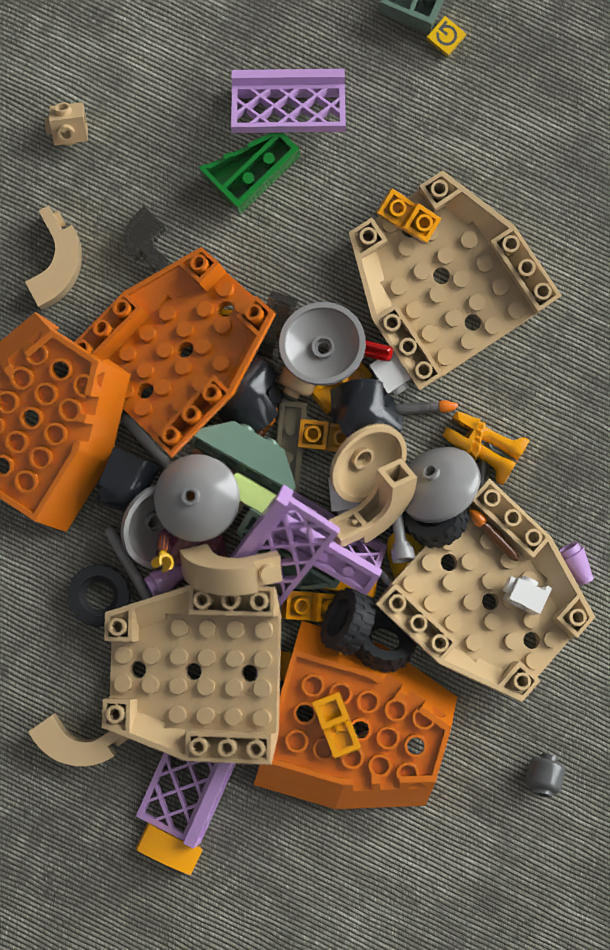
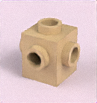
[45,102,88,146]

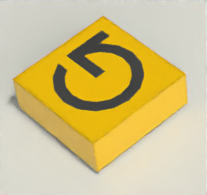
[426,16,466,57]

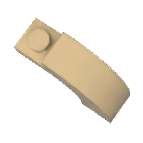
[25,205,82,310]
[328,458,417,547]
[180,544,282,596]
[28,713,129,766]

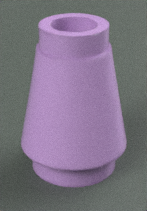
[559,542,594,586]
[144,562,184,597]

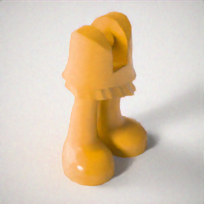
[442,411,530,486]

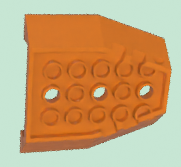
[74,247,276,457]
[0,312,131,532]
[254,621,457,809]

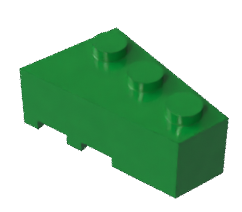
[198,132,300,215]

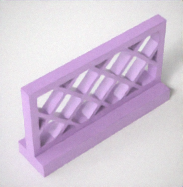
[231,69,346,133]
[229,485,340,607]
[272,491,387,596]
[136,753,236,849]

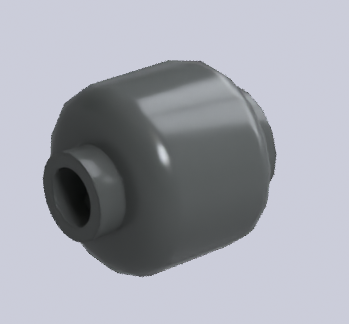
[525,753,565,798]

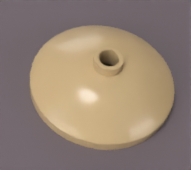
[330,424,407,503]

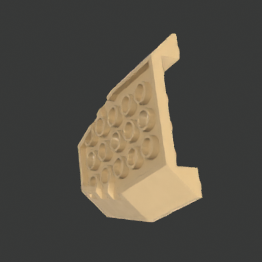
[349,170,562,391]
[375,479,595,702]
[102,585,281,765]

